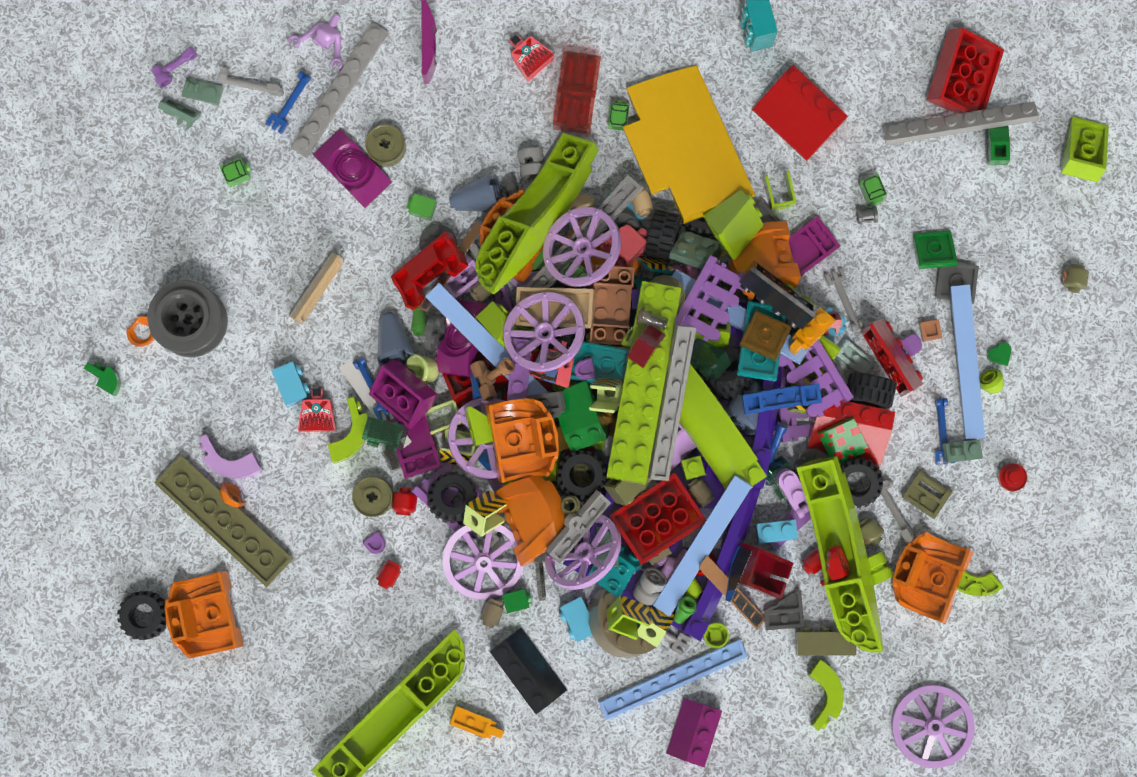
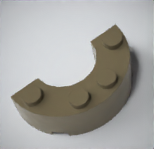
[588,588,656,658]

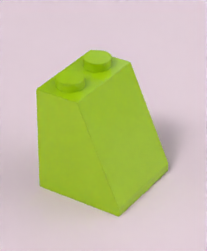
[703,190,764,260]

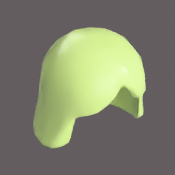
[406,354,439,384]

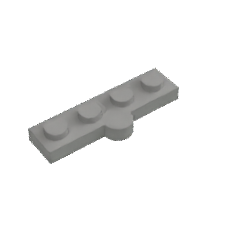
[545,490,611,563]

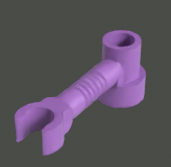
[151,47,198,88]

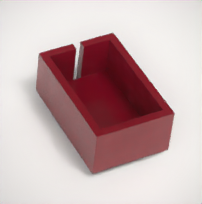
[738,543,794,599]

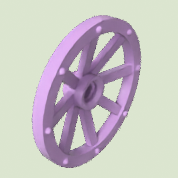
[543,207,621,287]
[503,292,585,372]
[448,398,504,479]
[545,515,621,590]
[443,524,524,599]
[892,685,975,768]

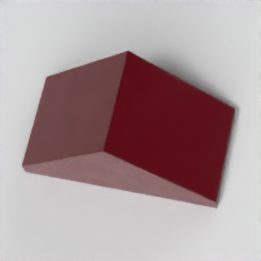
[627,324,666,368]

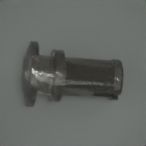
[636,306,668,331]

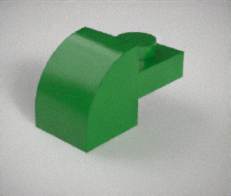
[84,362,121,396]

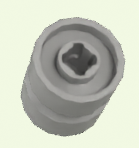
[518,148,544,179]
[632,568,667,605]

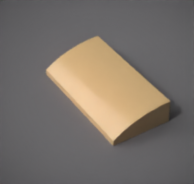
[289,253,344,325]
[515,287,596,328]

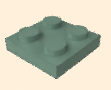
[669,230,719,270]

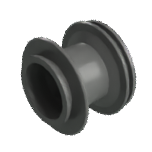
[147,280,228,357]

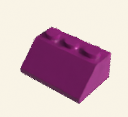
[369,359,438,429]
[666,698,722,768]

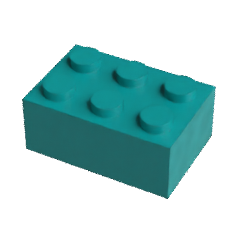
[739,0,778,52]

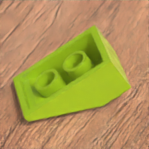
[1061,116,1109,183]

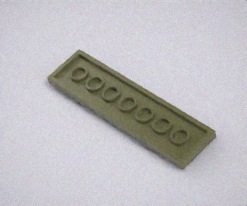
[154,454,294,587]

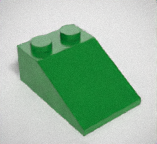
[556,380,610,452]

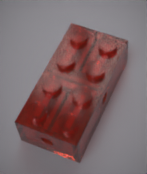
[553,51,601,135]

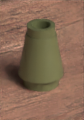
[561,496,582,515]

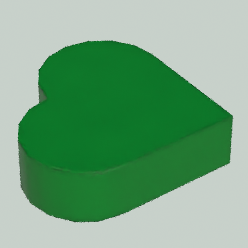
[987,343,1012,366]

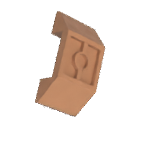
[589,265,635,345]

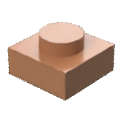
[919,319,943,342]

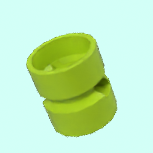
[868,551,894,585]
[703,622,729,648]

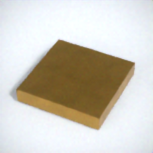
[740,311,792,362]

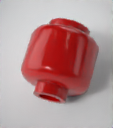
[392,488,418,516]

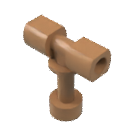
[470,358,515,401]

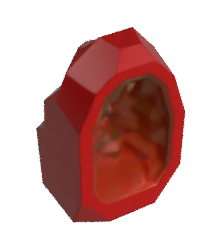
[825,545,850,580]

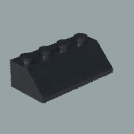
[739,260,817,329]
[489,628,567,714]

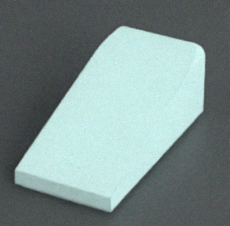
[836,339,876,374]

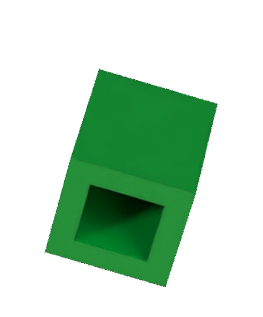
[502,589,532,614]

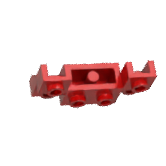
[391,231,469,311]

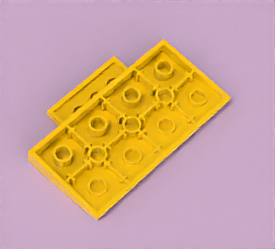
[623,65,755,224]

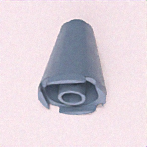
[449,174,503,211]
[377,312,415,366]
[724,380,762,435]

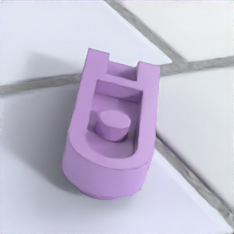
[776,468,809,519]

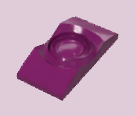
[421,0,437,84]
[313,129,392,208]
[788,216,841,276]
[436,300,489,377]
[386,410,442,479]

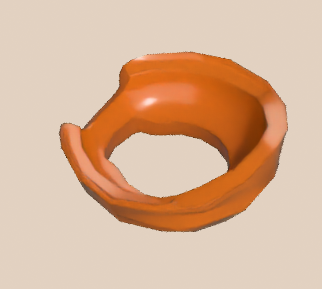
[126,316,154,347]
[220,482,247,508]

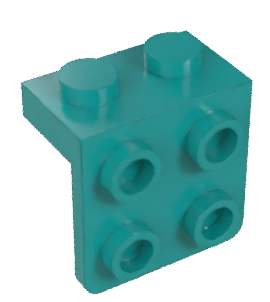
[589,543,645,597]

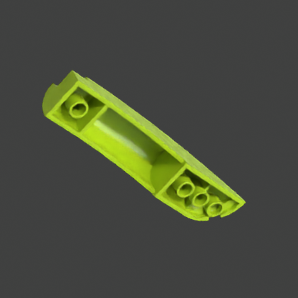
[475,133,599,294]
[661,349,767,490]
[797,456,884,653]
[310,629,465,777]

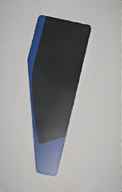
[725,546,752,602]

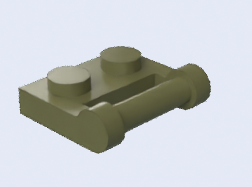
[901,469,953,519]

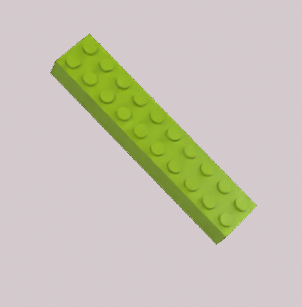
[607,281,681,485]

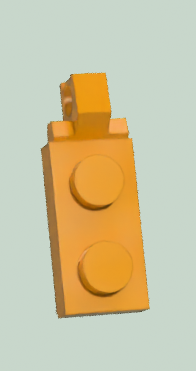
[789,307,835,355]
[449,706,505,739]

